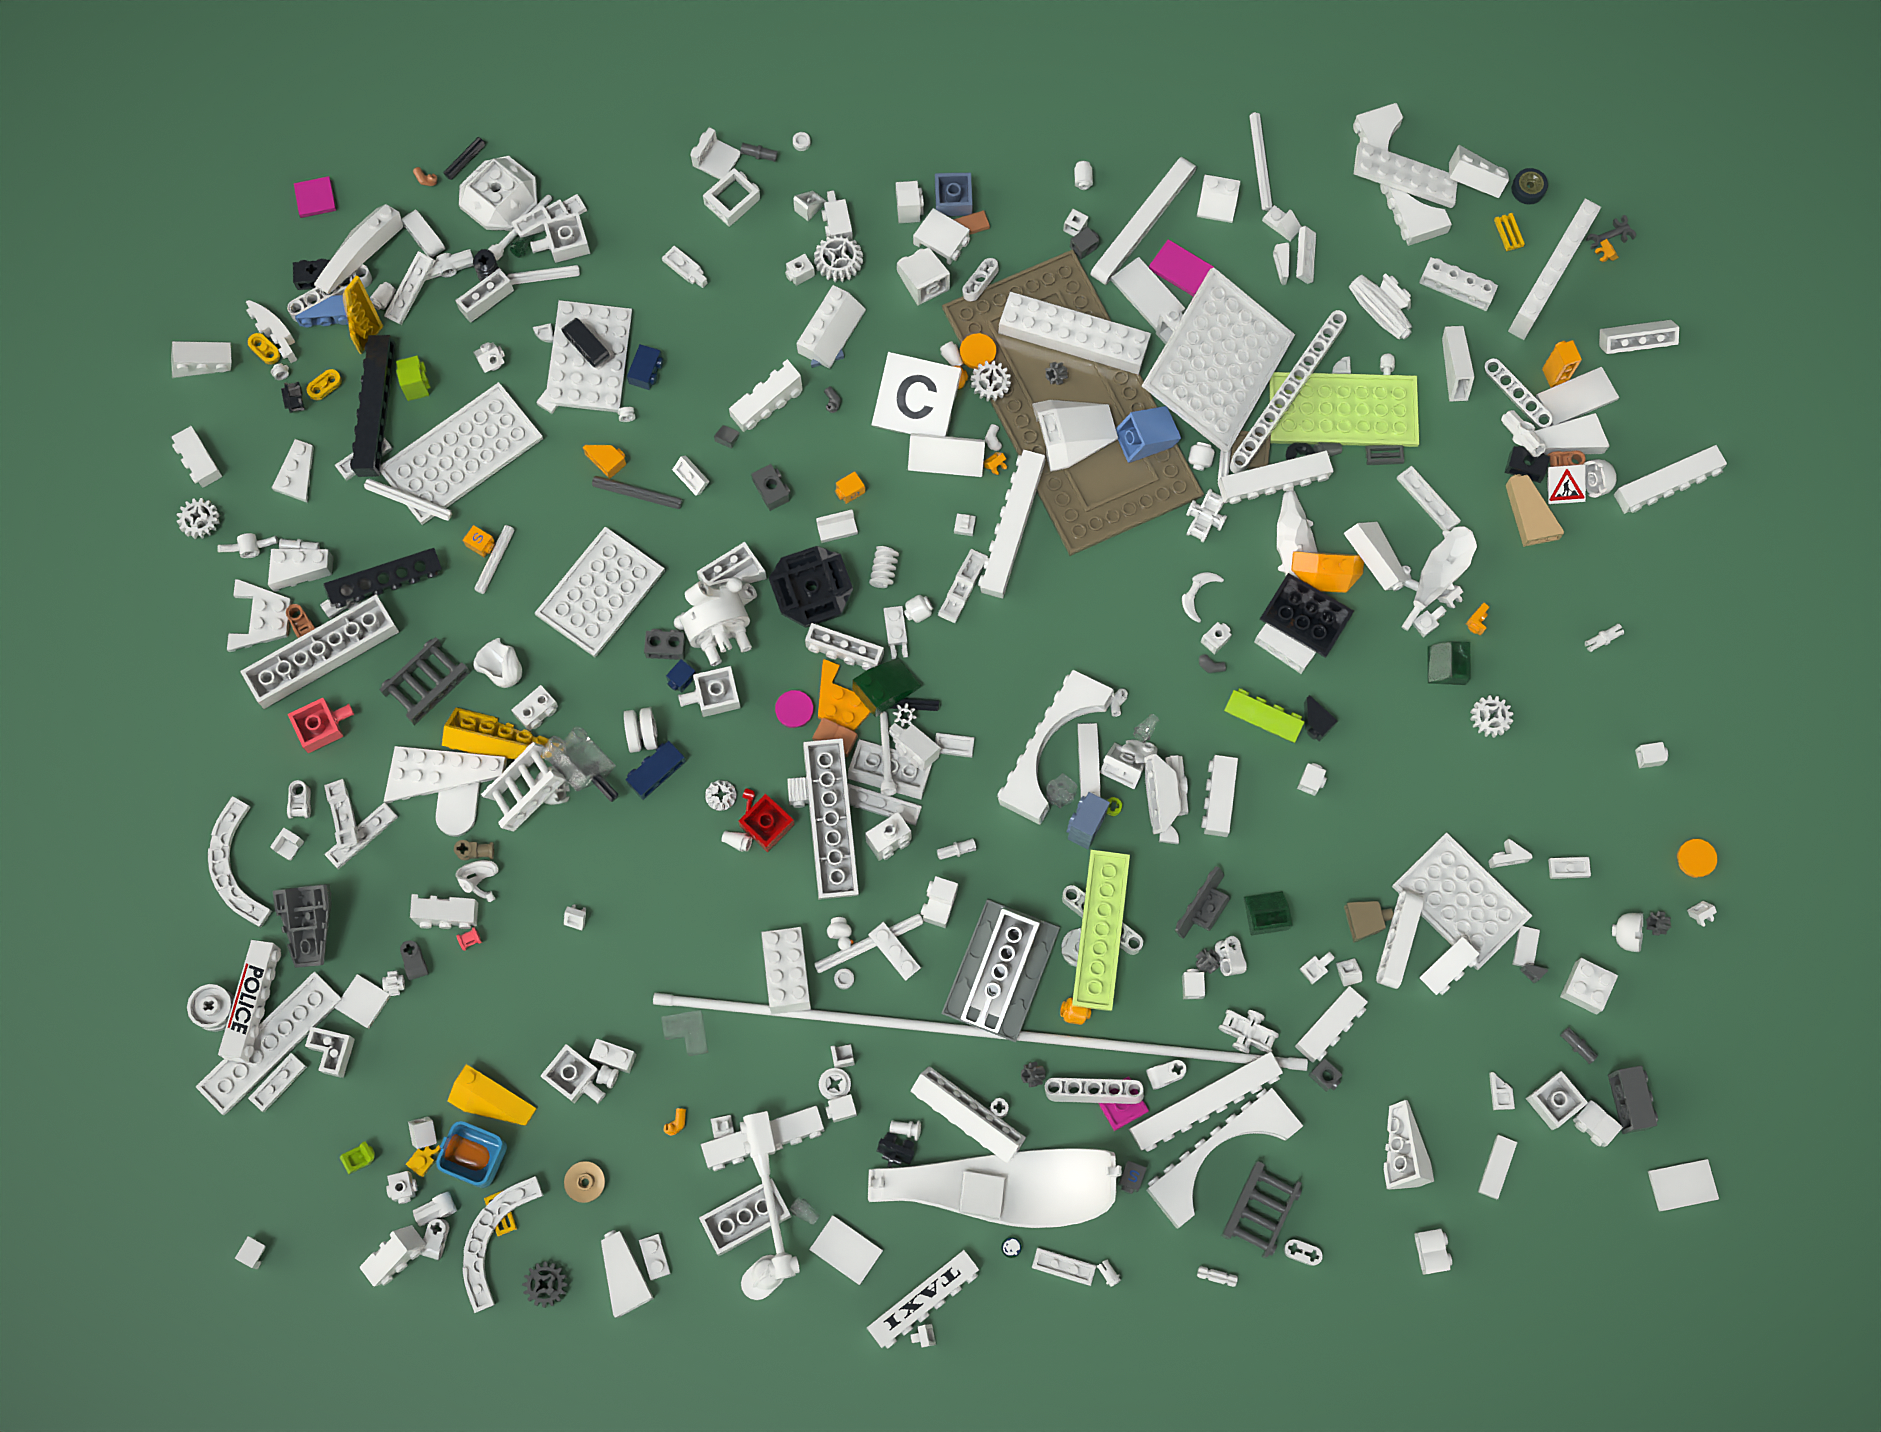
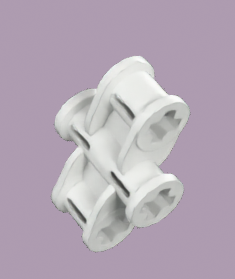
[1186,489,1227,543]
[1218,1010,1279,1054]

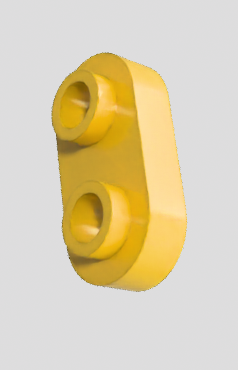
[248,333,280,365]
[307,369,342,400]

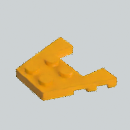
[818,659,871,732]

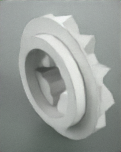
[705,780,736,811]
[819,1068,851,1100]

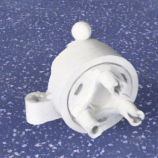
[674,577,757,666]

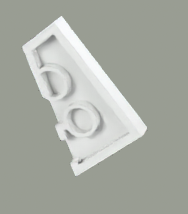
[272,439,314,503]

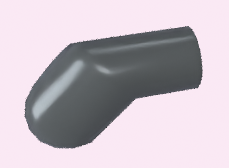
[824,386,841,413]

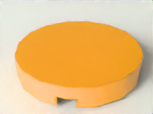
[960,333,996,369]
[1677,839,1717,878]

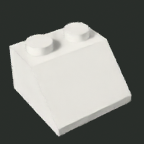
[1197,175,1240,223]

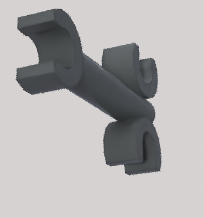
[1586,215,1636,249]

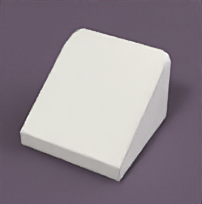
[1336,958,1362,986]

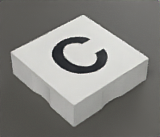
[872,352,962,436]

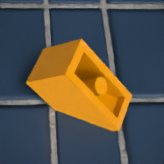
[583,445,626,479]

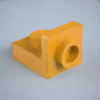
[1466,603,1489,636]

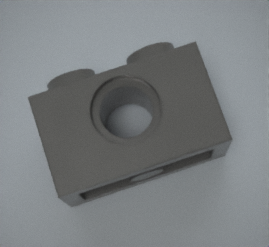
[751,464,790,511]

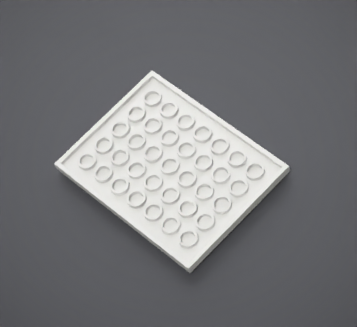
[1142,268,1295,453]

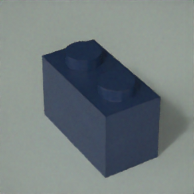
[627,344,664,390]

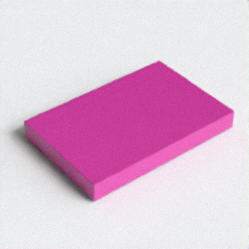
[1149,239,1214,297]

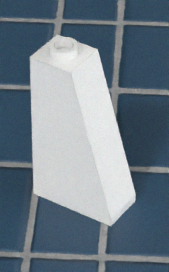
[1442,326,1474,401]
[1534,413,1609,455]
[1344,522,1409,591]
[601,1230,654,1318]

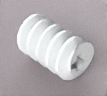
[869,546,899,588]

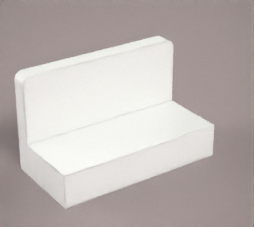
[816,510,858,543]

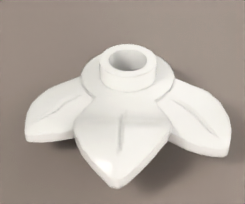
[1121,740,1158,763]

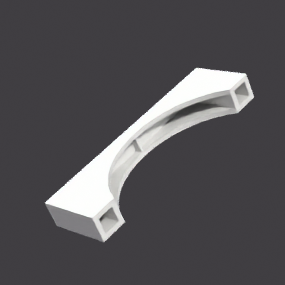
[1353,103,1452,246]
[1508,199,1601,340]
[998,670,1115,825]
[1146,1088,1303,1229]

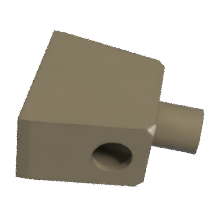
[1344,901,1394,943]

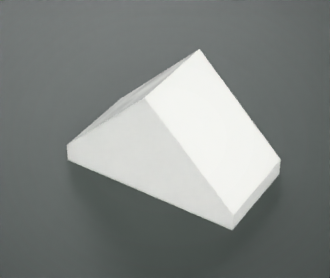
[793,191,826,221]

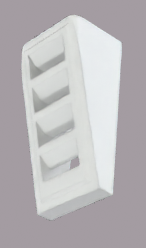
[1273,243,1289,285]

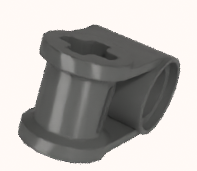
[400,940,429,981]

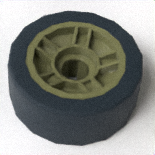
[1511,168,1548,205]

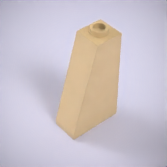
[1505,474,1564,547]

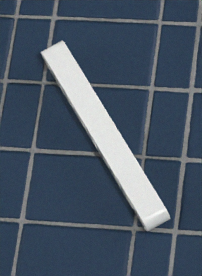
[1090,157,1197,285]

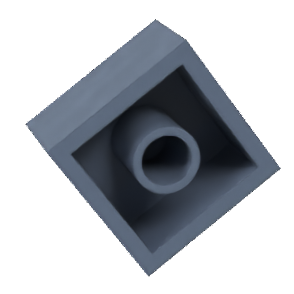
[935,173,972,216]

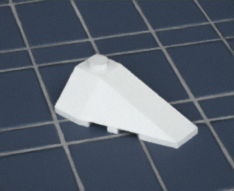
[1384,1100,1434,1190]

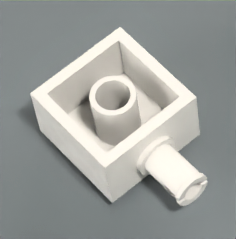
[530,212,590,263]
[678,666,740,717]
[865,812,911,861]
[541,1044,606,1104]

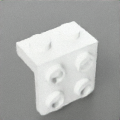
[690,127,741,180]

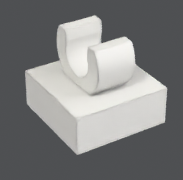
[954,514,976,536]
[1437,585,1463,608]
[1687,901,1717,927]
[564,904,586,930]
[711,1115,734,1139]
[911,1324,936,1347]

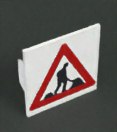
[1547,464,1585,504]

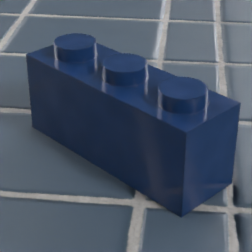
[625,741,686,800]

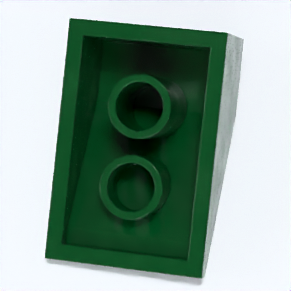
[852,658,921,717]

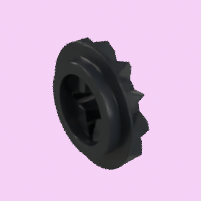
[1285,443,1315,460]

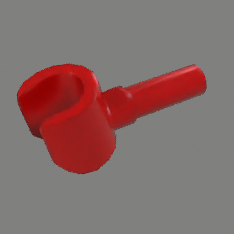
[742,788,755,814]

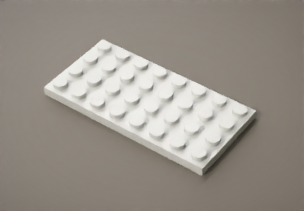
[380,382,543,525]

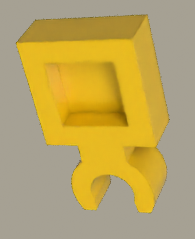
[406,1145,441,1177]

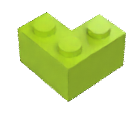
[396,355,431,401]

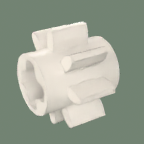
[892,703,916,727]
[382,971,405,996]

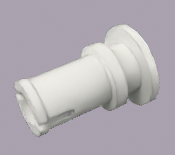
[890,1120,921,1141]

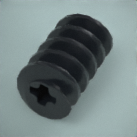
[473,249,499,282]

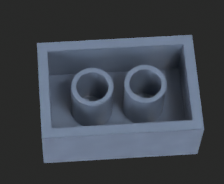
[1066,792,1110,849]

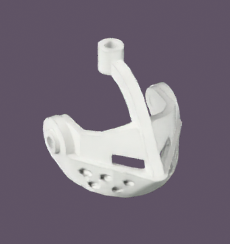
[456,860,498,902]

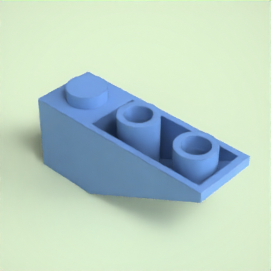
[295,295,348,327]

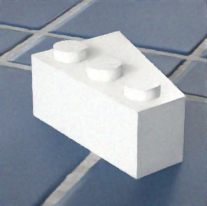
[1449,145,1509,198]
[410,894,478,929]

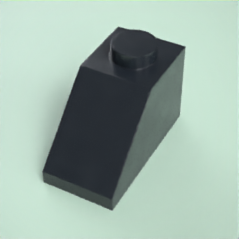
[1304,695,1338,742]

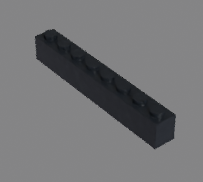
[350,335,396,477]

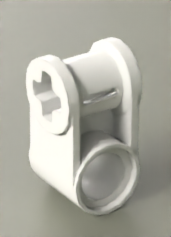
[287,780,311,819]
[1215,936,1246,976]
[1146,1060,1186,1090]
[420,1219,450,1260]

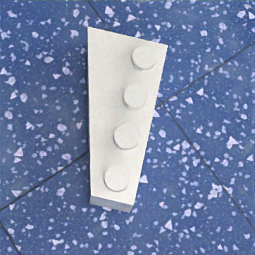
[729,359,802,432]

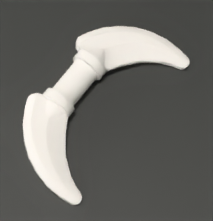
[1182,572,1224,623]

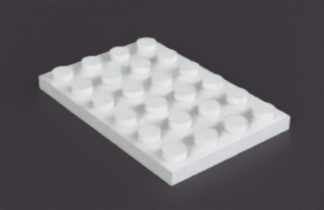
[545,300,632,413]
[535,527,665,658]
[1392,833,1532,970]

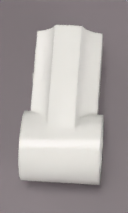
[413,1192,457,1227]

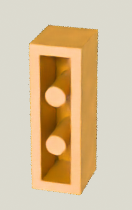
[1542,340,1582,388]

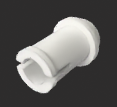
[1097,1259,1121,1287]

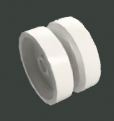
[624,707,658,753]
[187,984,235,1032]

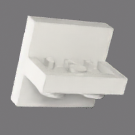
[1100,743,1146,789]

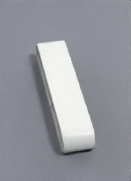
[287,264,372,322]
[1485,358,1553,429]
[1062,885,1143,955]
[1376,891,1424,989]
[1045,1078,1144,1104]

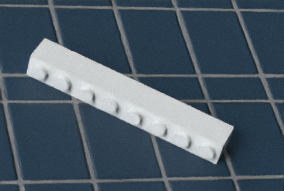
[978,450,1045,599]
[1129,1052,1283,1152]

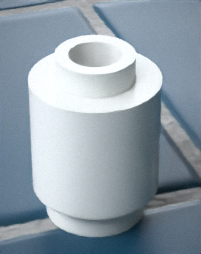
[1074,161,1093,190]
[370,282,396,310]

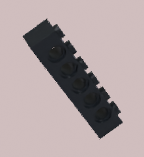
[323,548,442,609]

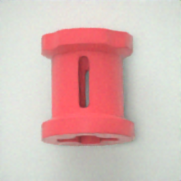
[456,927,482,951]

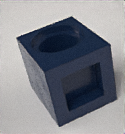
[666,659,696,693]

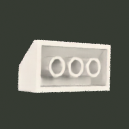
[797,285,866,369]

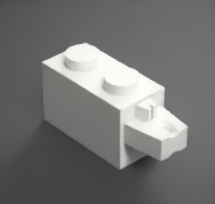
[821,191,853,240]
[889,723,941,771]

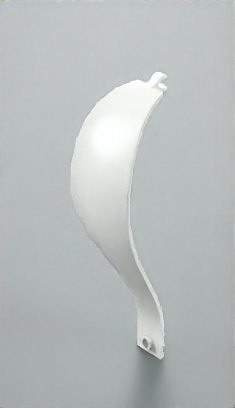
[868,1148,1122,1228]

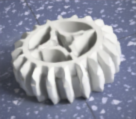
[814,234,863,283]

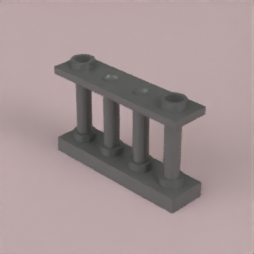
[379,637,470,725]
[1221,1161,1302,1258]

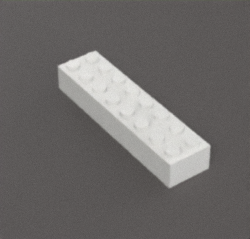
[998,292,1151,375]
[240,595,399,709]
[803,738,858,900]

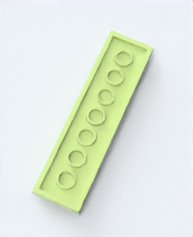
[1072,850,1130,1011]

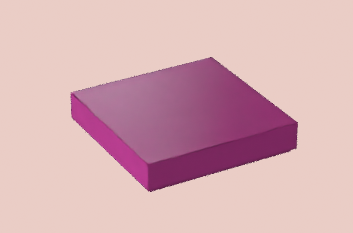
[294,176,336,218]
[1098,1076,1149,1131]

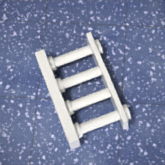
[481,742,566,832]

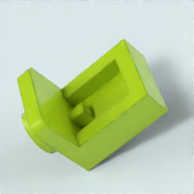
[340,1141,375,1175]

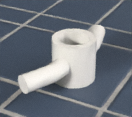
[218,533,278,558]

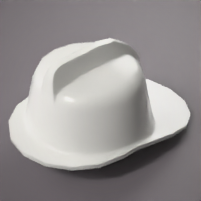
[741,1255,784,1300]

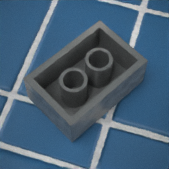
[1608,1066,1658,1134]

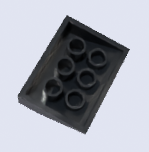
[1259,573,1354,658]

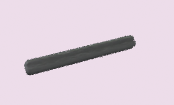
[592,476,682,509]

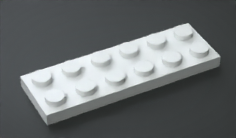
[1353,142,1458,208]

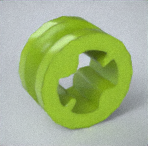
[1107,797,1122,816]

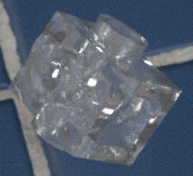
[1046,773,1077,809]

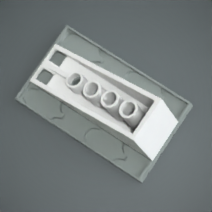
[941,899,1060,1043]

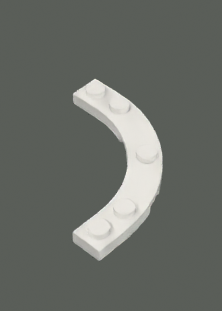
[208,796,272,928]
[463,1176,544,1313]

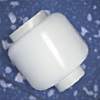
[1188,442,1215,471]
[904,595,933,623]

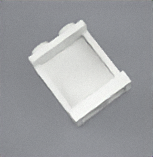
[913,208,970,265]

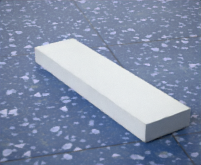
[384,251,435,325]
[1397,466,1461,531]
[847,784,922,826]
[325,802,398,870]

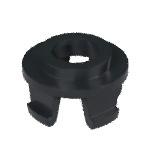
[281,382,305,413]

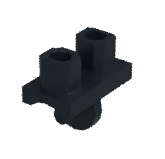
[876,1132,915,1168]

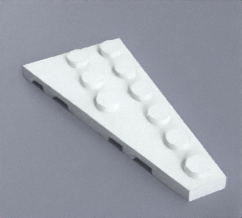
[384,746,507,804]

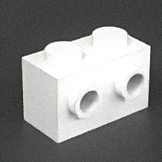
[512,685,558,731]

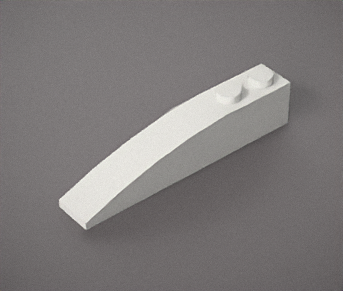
[314,204,403,294]

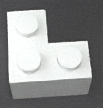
[896,181,923,223]
[921,876,958,928]
[305,1027,355,1078]

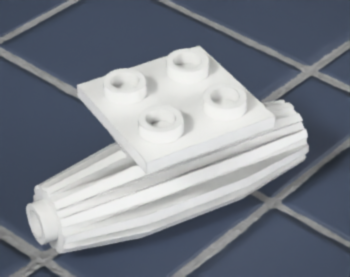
[1349,273,1412,339]

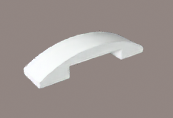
[324,779,358,851]

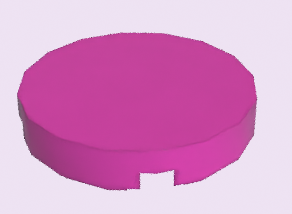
[775,690,813,728]

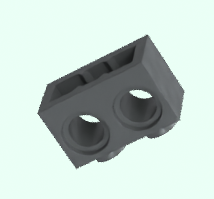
[644,629,686,660]

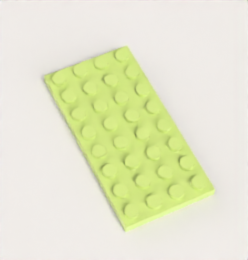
[1269,372,1419,447]

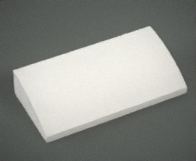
[847,740,932,800]

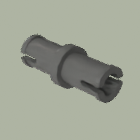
[740,142,778,162]
[1560,1027,1598,1064]

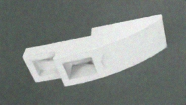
[246,300,297,363]

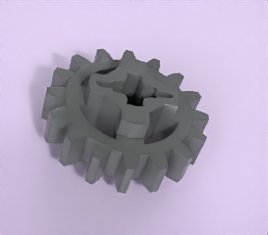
[522,1262,568,1308]

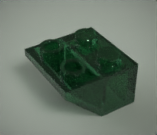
[1427,641,1471,685]
[1244,891,1293,936]

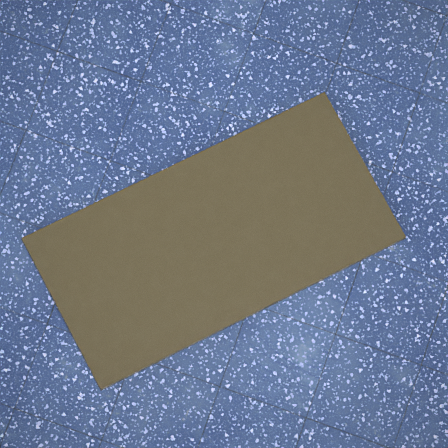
[942,249,1204,556]

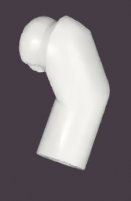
[985,424,1002,451]
[1402,566,1419,591]
[1110,688,1128,717]

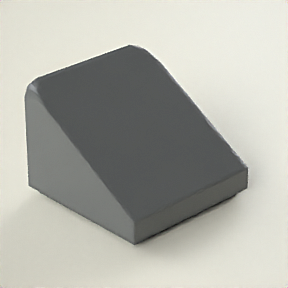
[714,425,740,449]
[1520,964,1548,983]

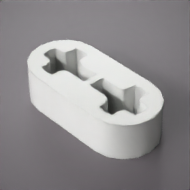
[1283,1239,1323,1266]

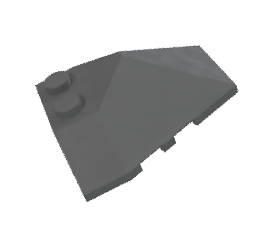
[273,884,332,968]

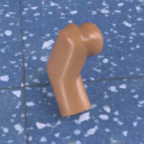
[413,167,438,187]

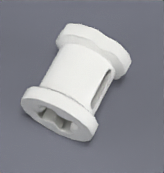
[990,1098,1009,1118]

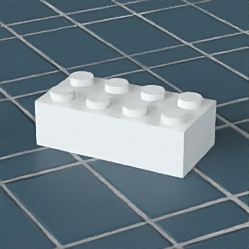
[761,927,811,1015]
[699,1179,792,1256]

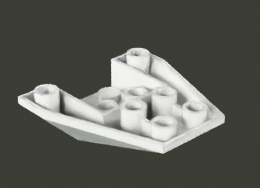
[1032,400,1118,472]

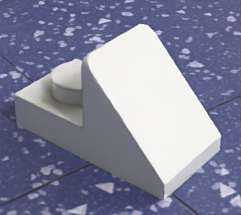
[1262,205,1301,242]
[1488,839,1532,868]

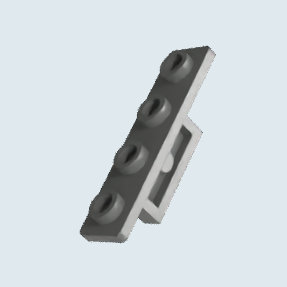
[1175,866,1230,939]

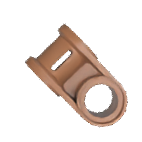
[1547,450,1586,467]
[286,604,316,638]

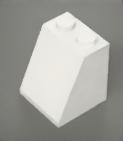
[897,247,950,306]

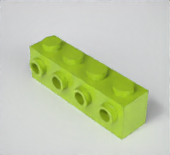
[1224,688,1304,743]

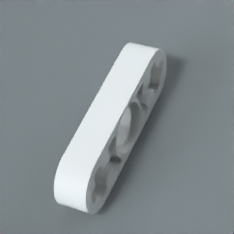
[962,258,999,301]

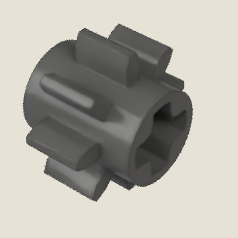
[1045,362,1068,385]
[1646,911,1672,936]
[1195,948,1220,974]
[1021,1062,1046,1087]

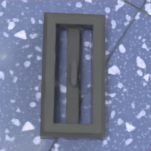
[1365,445,1405,465]

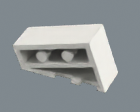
[171,342,232,378]
[697,542,767,590]
[268,549,333,592]
[360,1225,426,1287]

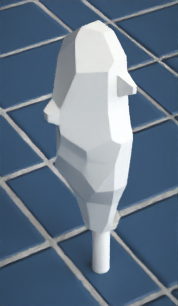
[1277,489,1317,579]
[1401,526,1477,631]

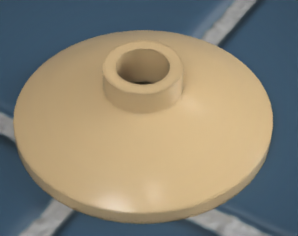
[564,1161,605,1203]

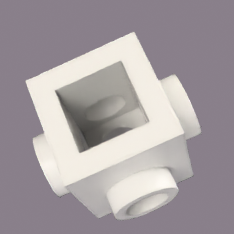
[474,342,505,373]
[386,1171,418,1204]

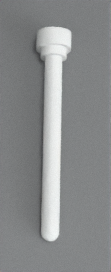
[488,195,552,261]
[880,711,896,796]

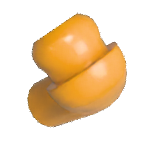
[664,1109,686,1136]

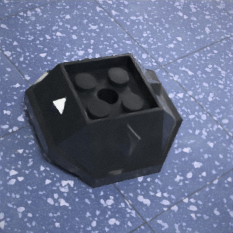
[769,546,853,628]

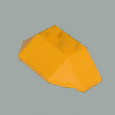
[1291,551,1364,593]

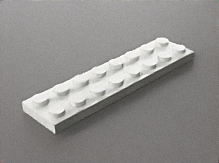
[196,972,342,1116]

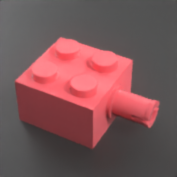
[287,698,354,754]

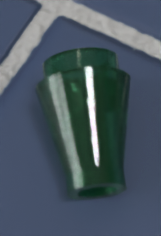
[510,235,535,258]

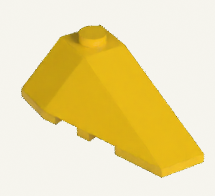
[447,1064,537,1126]

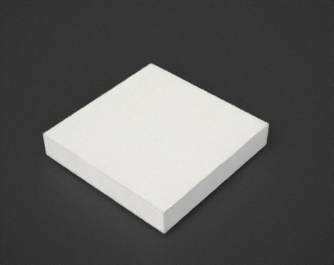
[335,974,391,1029]
[959,1171,1005,1219]

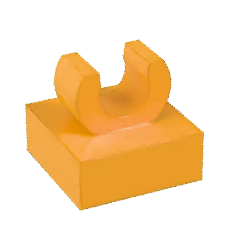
[1595,239,1619,262]
[983,452,1007,475]

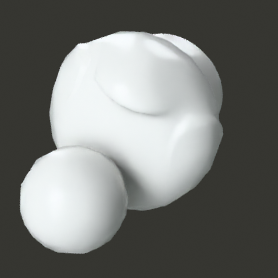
[827,917,853,951]

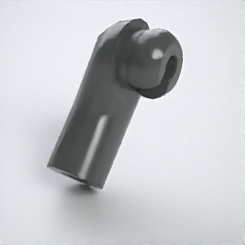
[1199,654,1226,673]

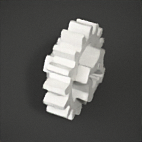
[971,361,1011,401]
[177,498,220,539]
[1470,695,1513,738]

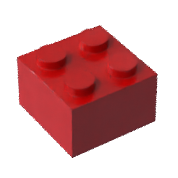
[738,794,795,852]

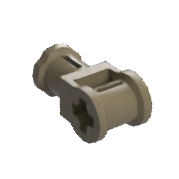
[454,840,495,861]

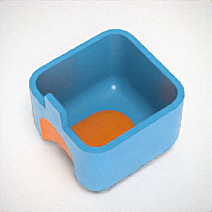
[436,1121,507,1188]

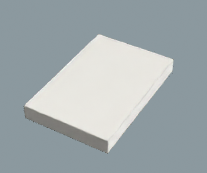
[1648,1159,1719,1212]
[809,1216,883,1285]

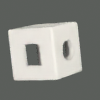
[1063,209,1088,236]

